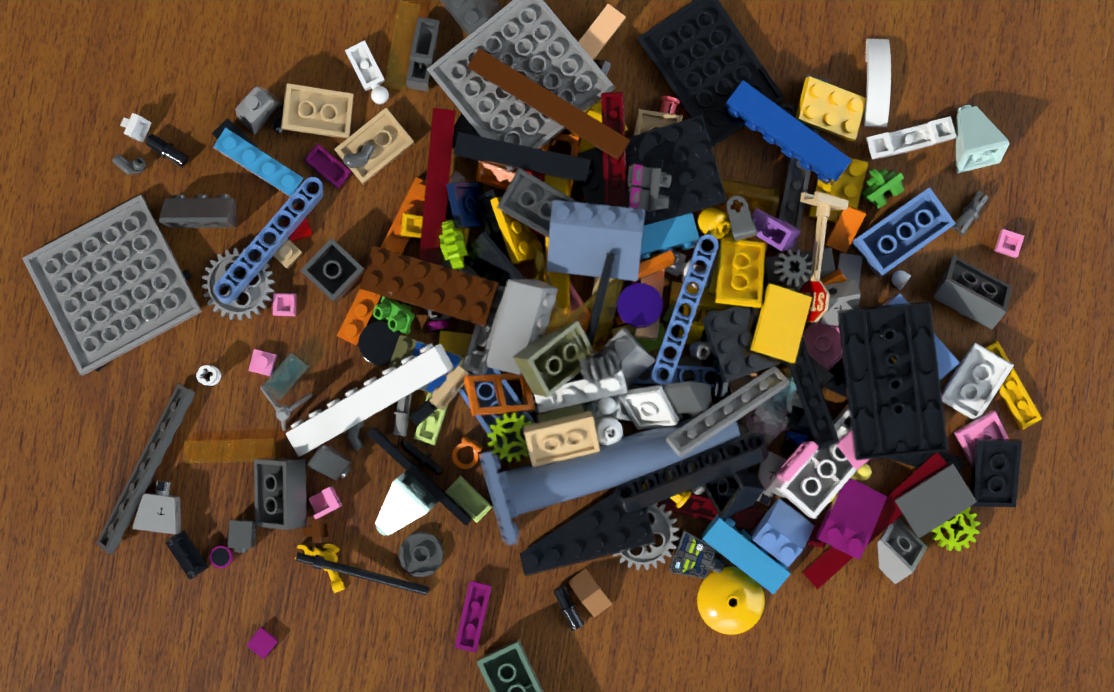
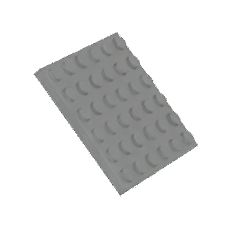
[427,0,615,172]
[22,195,202,376]

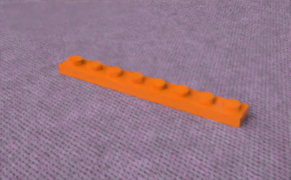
[337,177,426,346]

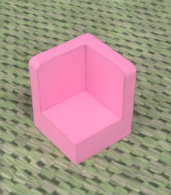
[309,486,343,519]

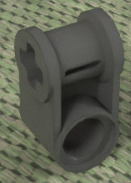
[727,196,757,241]

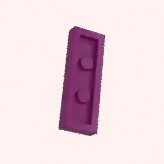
[454,580,492,653]

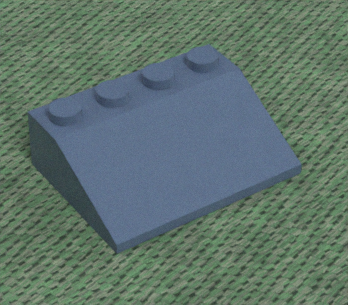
[547,200,645,281]

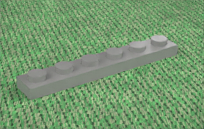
[666,366,789,458]

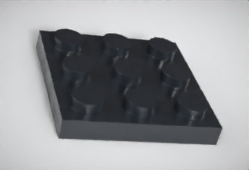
[701,297,786,383]

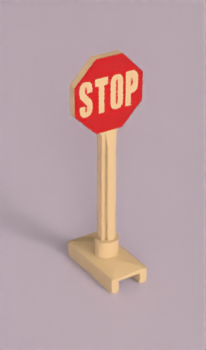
[797,192,849,322]

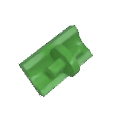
[861,168,905,208]
[373,296,415,335]

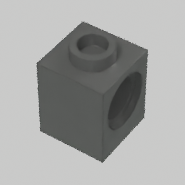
[228,519,256,553]

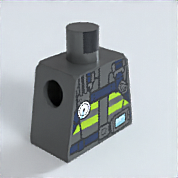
[668,530,725,578]

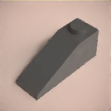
[307,445,352,480]

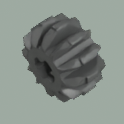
[774,248,813,287]
[580,349,620,382]

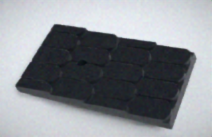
[837,301,948,461]

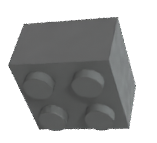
[300,238,365,303]

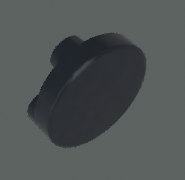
[358,321,402,366]

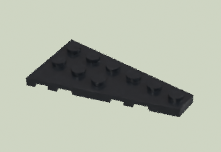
[520,492,656,577]

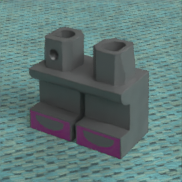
[625,164,672,212]

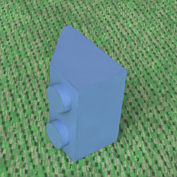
[751,498,815,567]

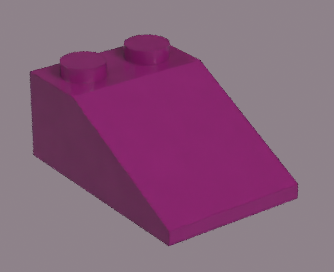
[815,478,887,560]

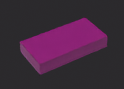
[304,143,352,189]

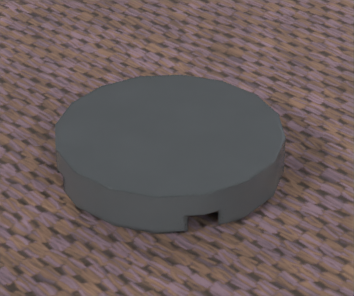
[399,532,444,577]

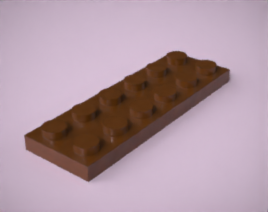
[359,246,500,327]

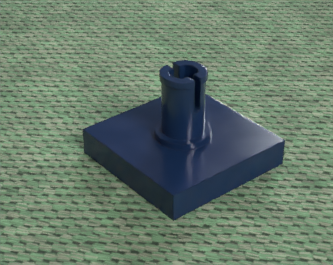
[446,182,484,229]

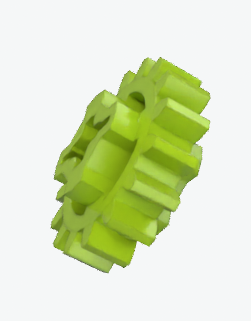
[439,220,468,270]
[487,413,532,462]
[932,507,980,551]

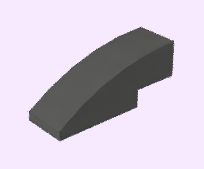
[406,17,440,92]

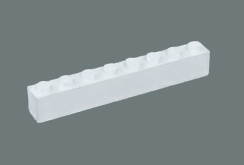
[285,344,454,457]

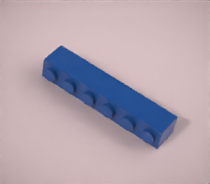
[725,80,852,185]

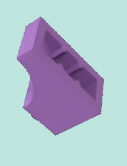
[752,209,801,251]

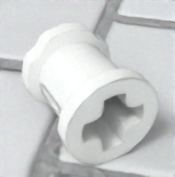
[196,365,221,386]

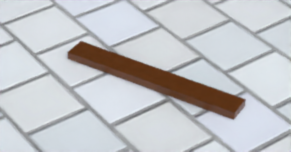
[467,48,631,161]

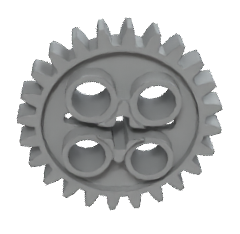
[201,248,276,321]
[613,502,679,570]

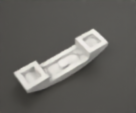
[864,39,891,127]
[866,116,957,159]

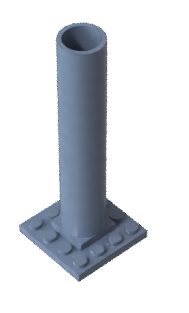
[479,417,741,545]

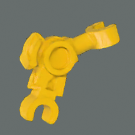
[295,544,345,593]

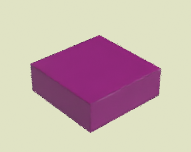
[246,627,279,659]

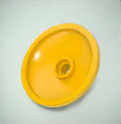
[697,566,765,635]

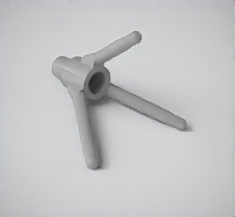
[260,386,313,431]

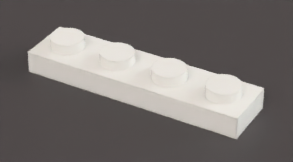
[534,369,628,413]

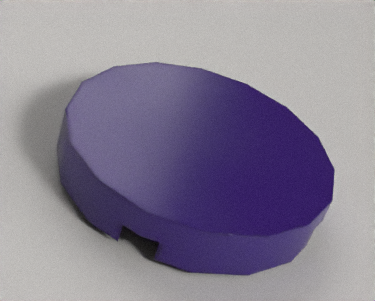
[618,283,663,328]

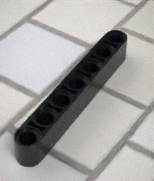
[615,433,769,512]

